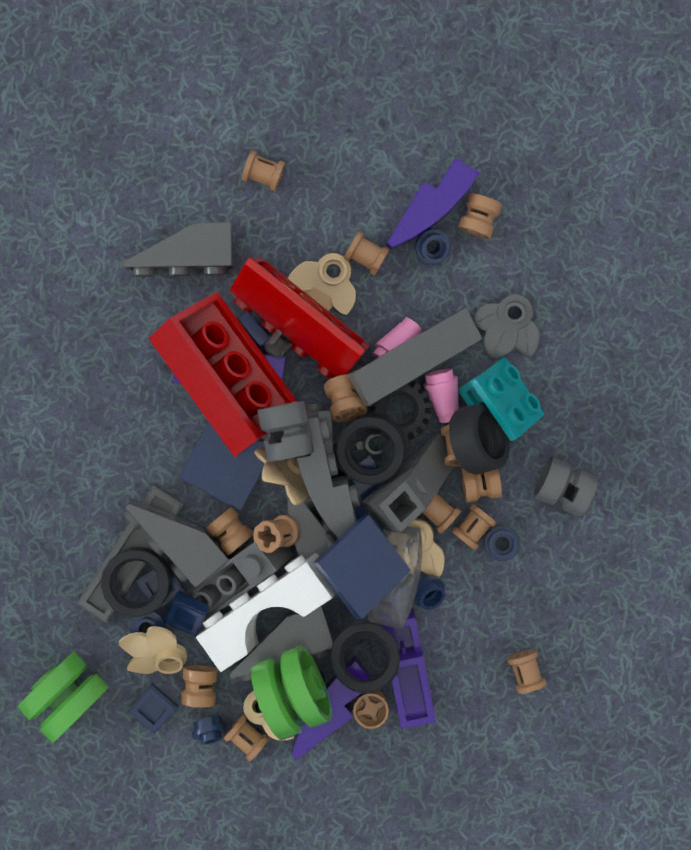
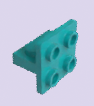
[458,357,544,441]

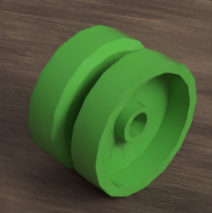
[251,645,332,740]
[16,650,109,744]

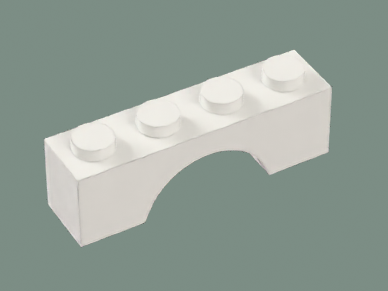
[196,553,336,672]

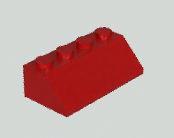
[229,256,371,379]
[148,292,297,457]

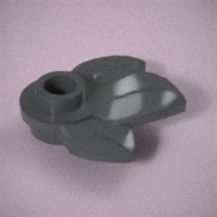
[473,293,540,359]

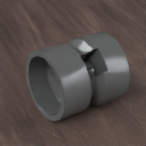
[257,401,314,462]
[534,456,599,518]

